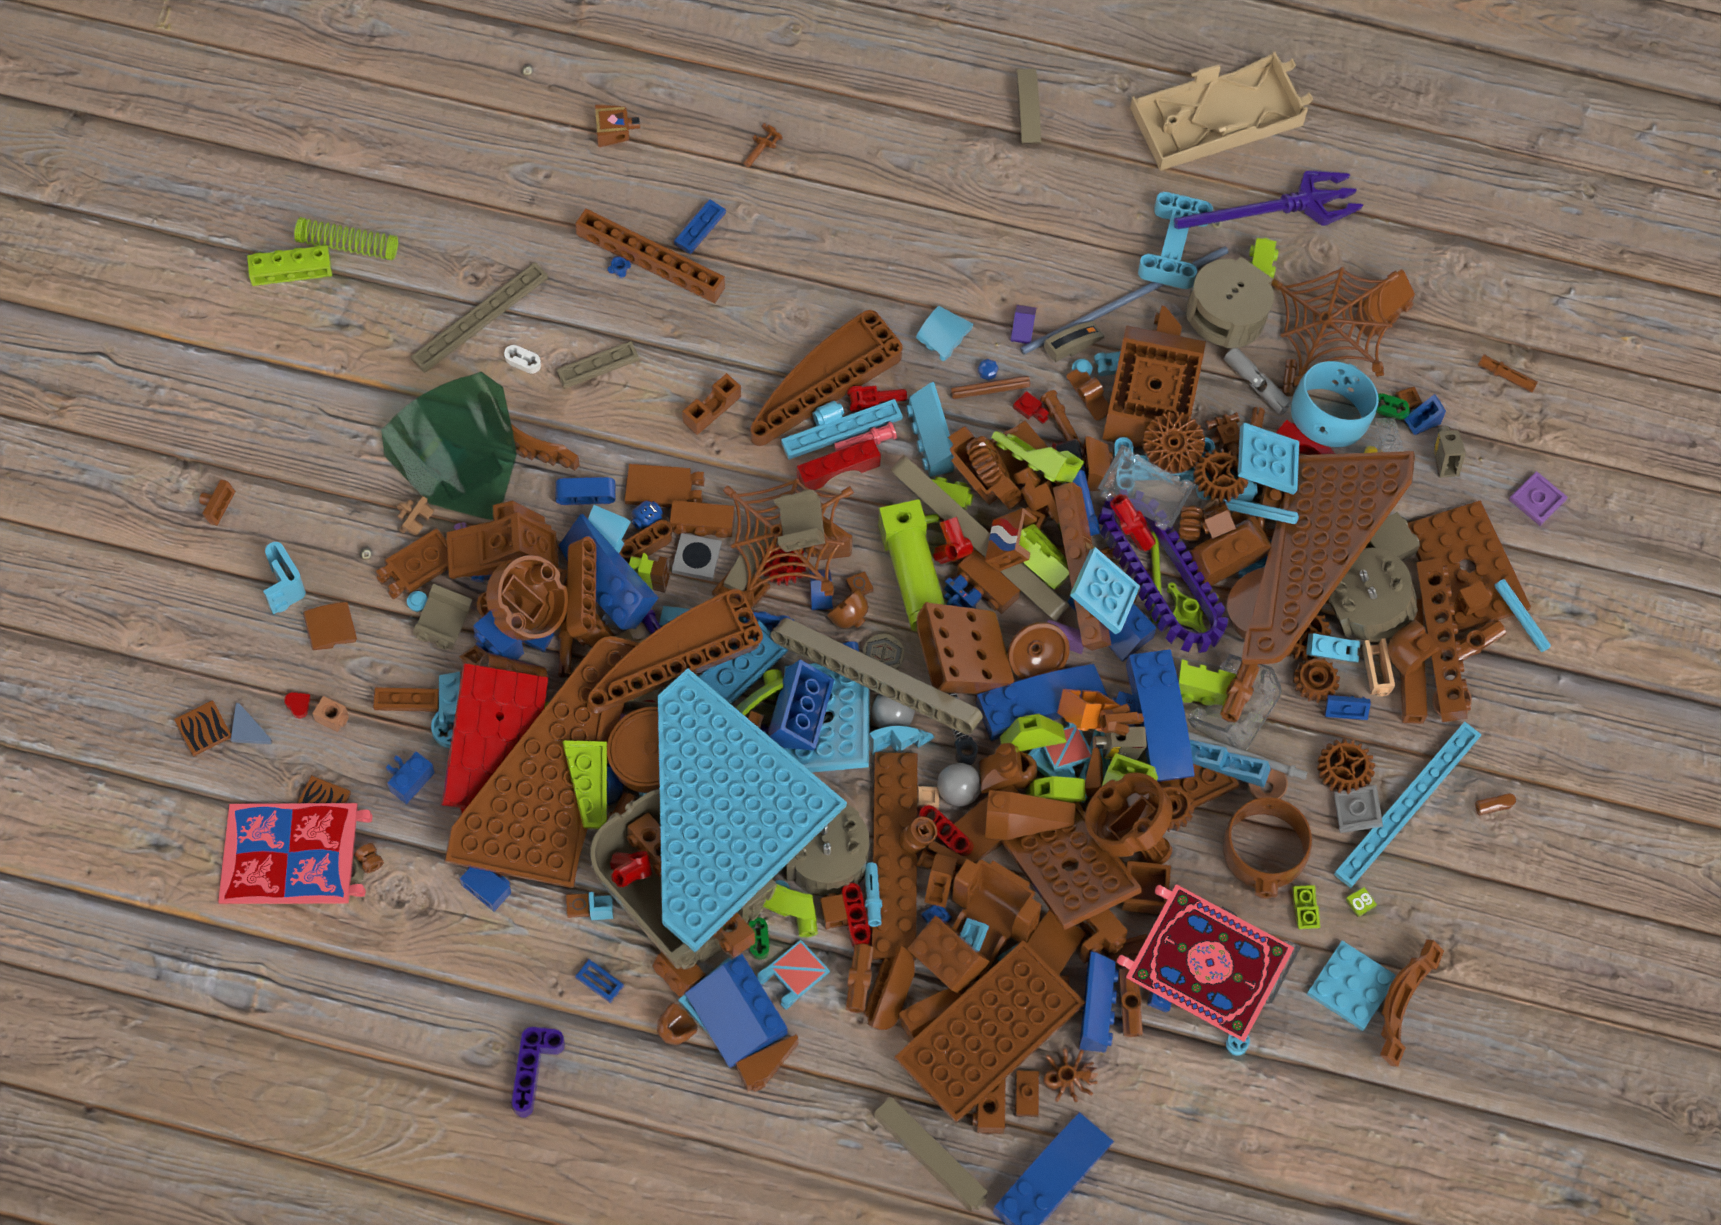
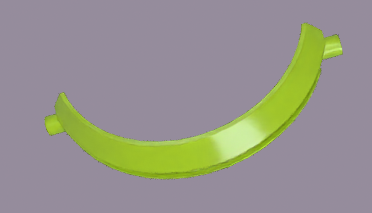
[736,670,818,938]

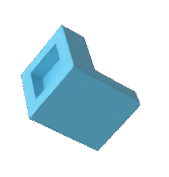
[589,892,613,920]

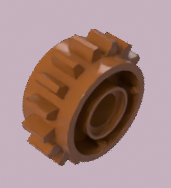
[1293,657,1340,703]
[1162,784,1195,832]

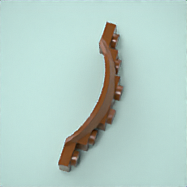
[476,391,580,471]
[1380,939,1444,1067]

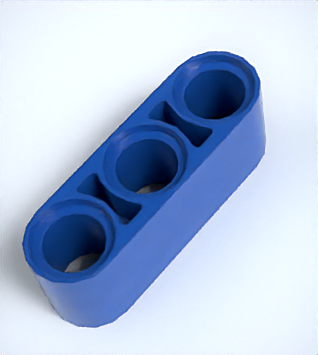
[555,477,616,505]

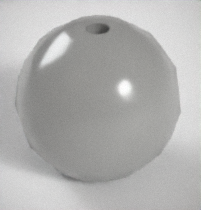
[871,694,915,728]
[937,763,981,807]

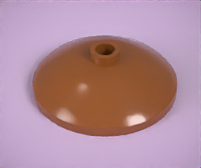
[1008,622,1070,680]

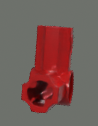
[933,516,973,564]
[610,851,652,888]

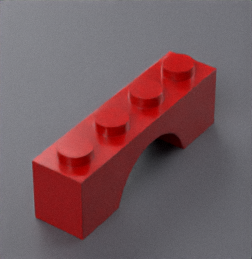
[1275,420,1336,455]
[797,438,881,490]

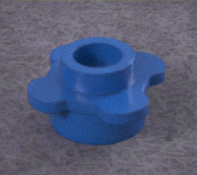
[608,257,631,278]

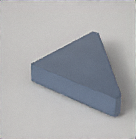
[231,703,272,745]

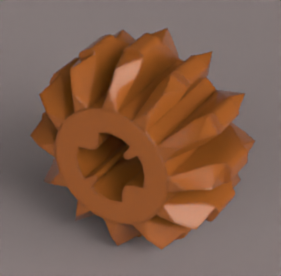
[1179,505,1202,541]

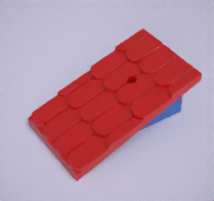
[441,663,548,809]

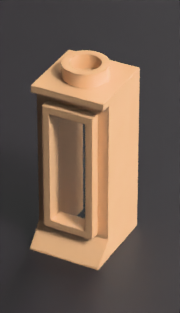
[1361,638,1395,697]

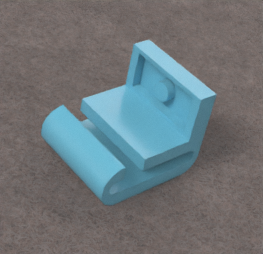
[263,542,306,614]

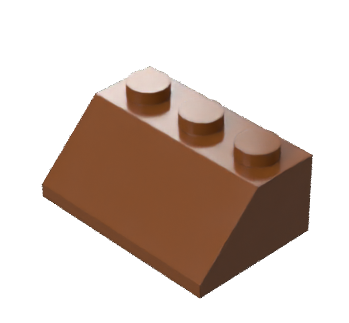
[1354,269,1415,338]

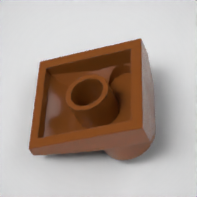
[979,743,1023,794]

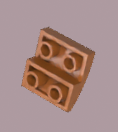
[303,602,357,650]

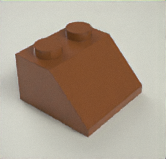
[1082,436,1115,492]

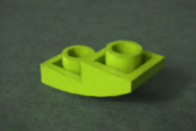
[1292,885,1320,930]

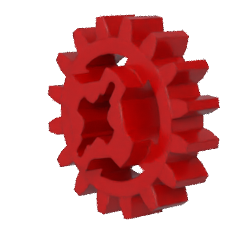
[762,545,806,586]

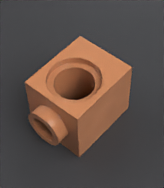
[312,696,349,732]

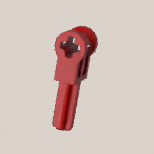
[847,386,908,412]

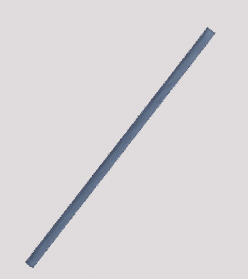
[1020,246,1229,355]

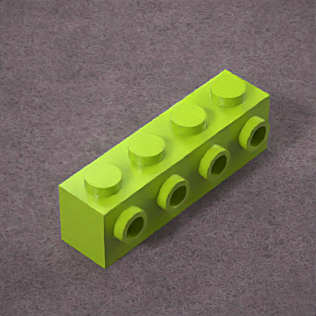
[247,245,333,286]

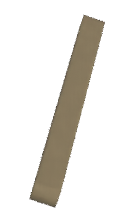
[890,455,1070,621]
[770,618,983,735]

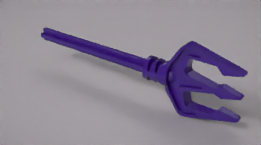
[1174,171,1363,230]

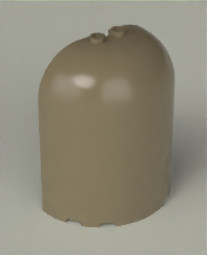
[591,789,777,969]

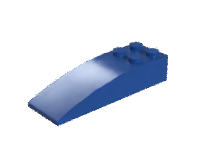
[559,514,659,629]
[1126,649,1195,782]
[976,664,1109,741]
[993,1112,1114,1225]

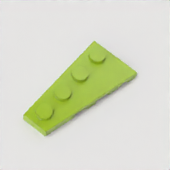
[562,741,607,829]

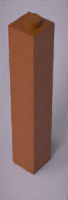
[1400,599,1427,724]

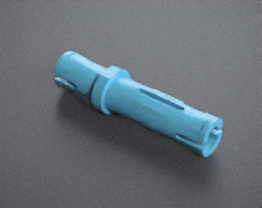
[865,863,882,927]

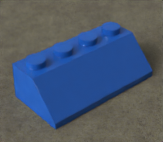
[1067,597,1157,662]
[767,659,835,750]
[1079,952,1119,1053]

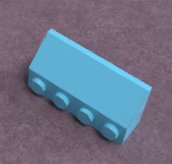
[906,382,954,477]

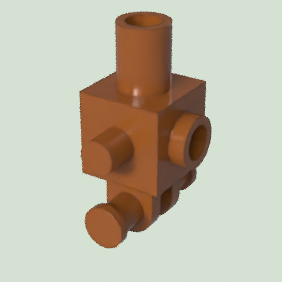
[1205,412,1240,456]

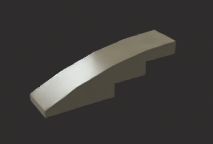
[1017,68,1041,144]

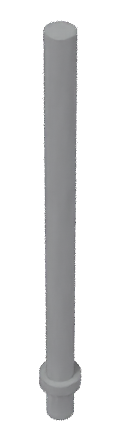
[1188,731,1308,780]

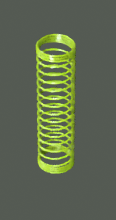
[294,217,398,261]

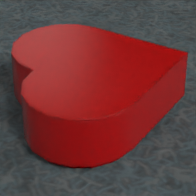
[284,692,311,719]

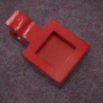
[1013,391,1049,424]

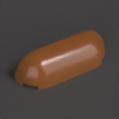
[864,946,915,1030]

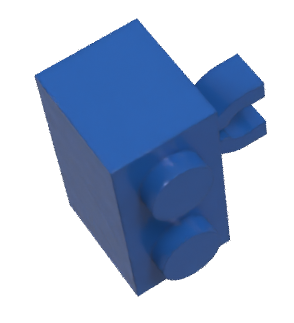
[386,752,435,805]

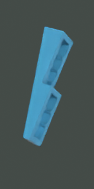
[1190,740,1271,788]

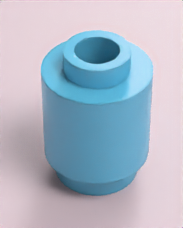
[812,401,844,426]

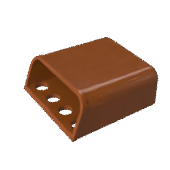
[916,602,1014,694]

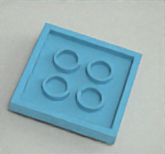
[1238,423,1299,495]
[1070,547,1140,634]
[1307,941,1397,1031]

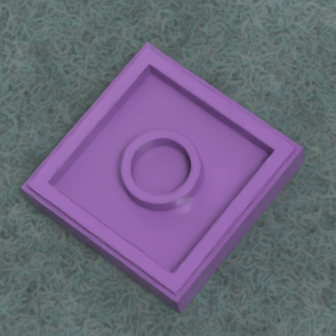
[1509,471,1568,526]

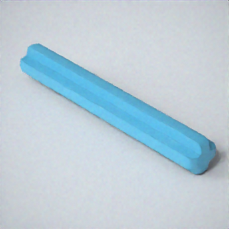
[1224,498,1299,524]
[1495,579,1551,652]

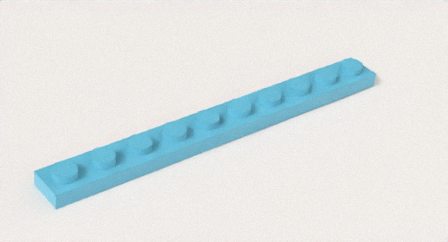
[1334,722,1482,888]

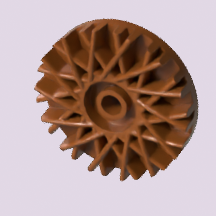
[1143,411,1205,474]

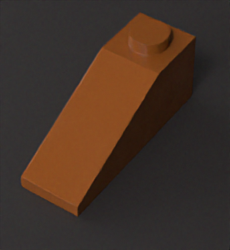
[736,1034,799,1092]

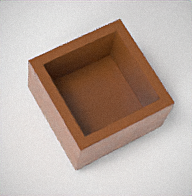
[1122,861,1171,914]

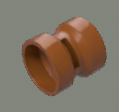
[355,843,384,874]

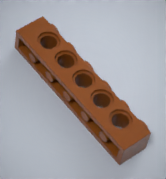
[973,1078,1006,1134]

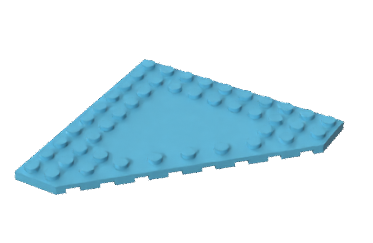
[658,669,847,952]

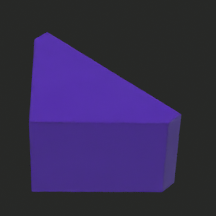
[1011,305,1036,344]

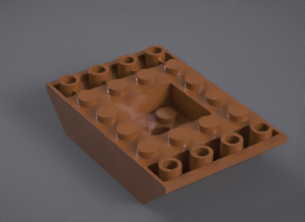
[1102,325,1206,448]

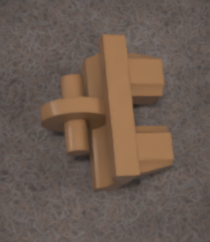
[397,496,434,536]

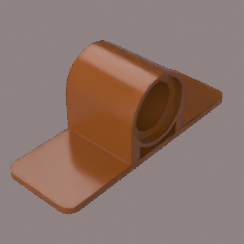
[1067,369,1109,421]

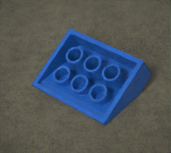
[685,954,788,1068]

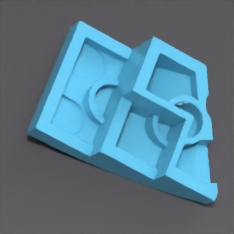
[916,306,973,361]
[588,505,631,553]
[869,726,935,755]

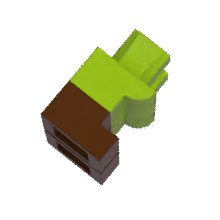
[629,553,671,593]

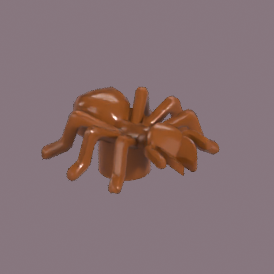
[1043,1048,1098,1102]

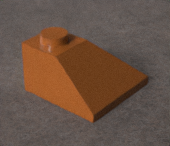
[804,516,853,560]

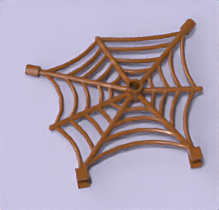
[1271,267,1400,386]
[723,478,854,605]

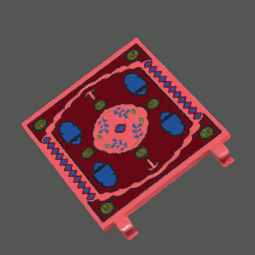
[1117,884,1294,1042]

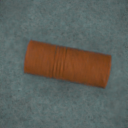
[479,652,547,677]

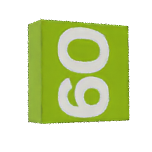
[1346,887,1377,917]

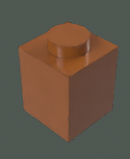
[1456,581,1492,616]
[820,893,847,930]

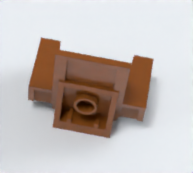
[948,420,1048,510]
[446,500,559,579]
[952,859,1042,980]

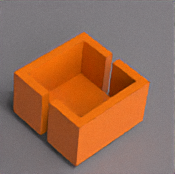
[1057,689,1121,732]

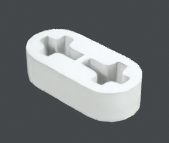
[504,345,541,374]

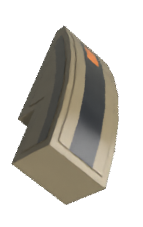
[1044,321,1104,363]

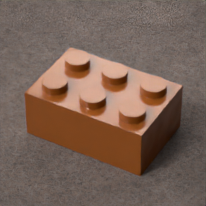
[908,915,990,996]

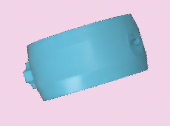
[1291,361,1378,447]

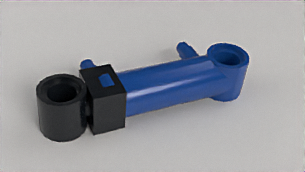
[1056,439,1100,536]

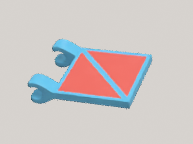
[1043,721,1092,772]
[757,940,830,1010]

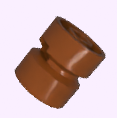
[900,816,937,853]

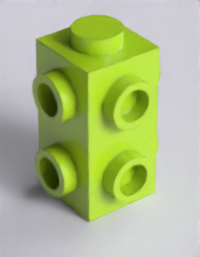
[1249,238,1279,278]
[931,477,973,510]

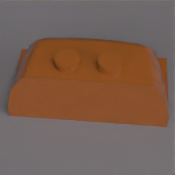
[1189,516,1272,586]

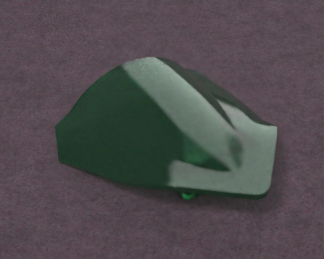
[381,371,517,520]

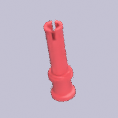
[834,422,897,451]

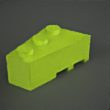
[1019,524,1070,589]
[1178,659,1236,706]

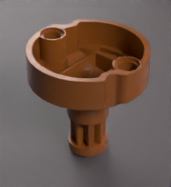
[477,555,568,641]
[1085,773,1173,864]

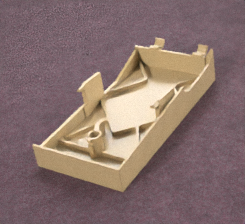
[1130,52,1313,171]

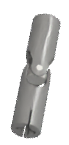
[1224,348,1292,415]

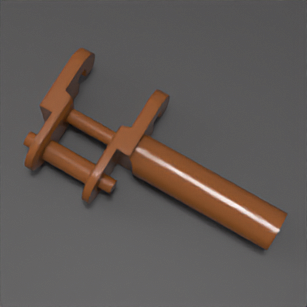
[744,123,783,167]

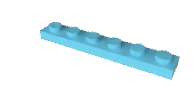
[781,399,903,460]

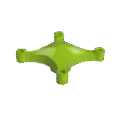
[1167,582,1219,633]

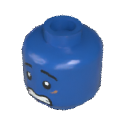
[631,500,663,530]

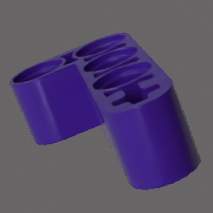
[512,1027,565,1118]

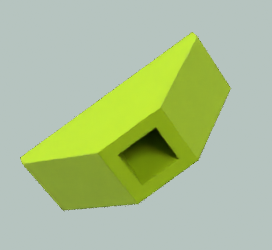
[1000,714,1066,751]
[1025,776,1085,803]

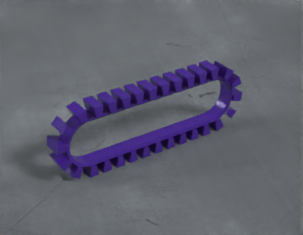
[1098,490,1228,653]

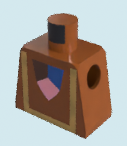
[595,105,640,147]

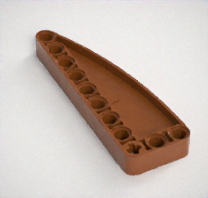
[751,310,903,446]
[586,589,763,713]

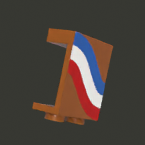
[985,508,1037,571]

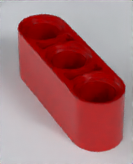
[919,805,974,856]
[842,883,870,948]

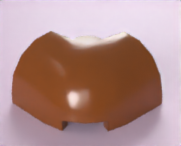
[1388,620,1439,678]

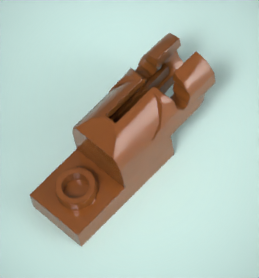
[1013,466,1059,523]

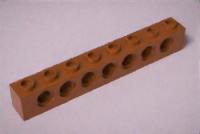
[575,208,725,303]
[1416,558,1471,722]
[627,813,755,958]

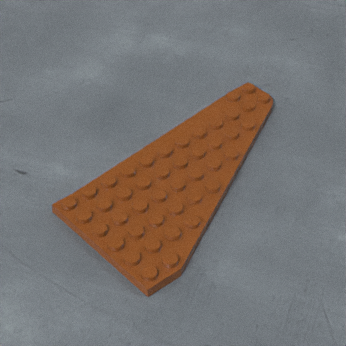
[1242,451,1415,664]
[444,636,640,888]

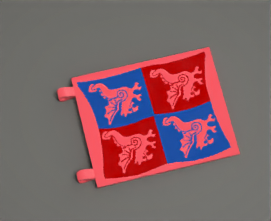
[218,803,373,904]

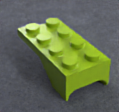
[991,431,1084,484]

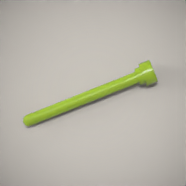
[1150,531,1162,624]

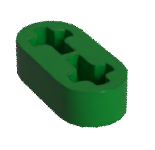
[1376,393,1410,420]
[748,917,770,960]

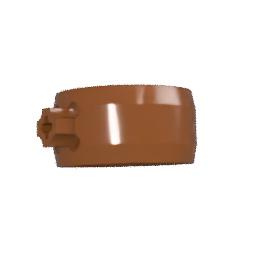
[1223,797,1312,899]

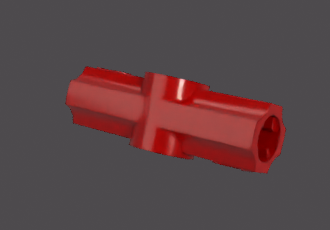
[1110,494,1156,552]

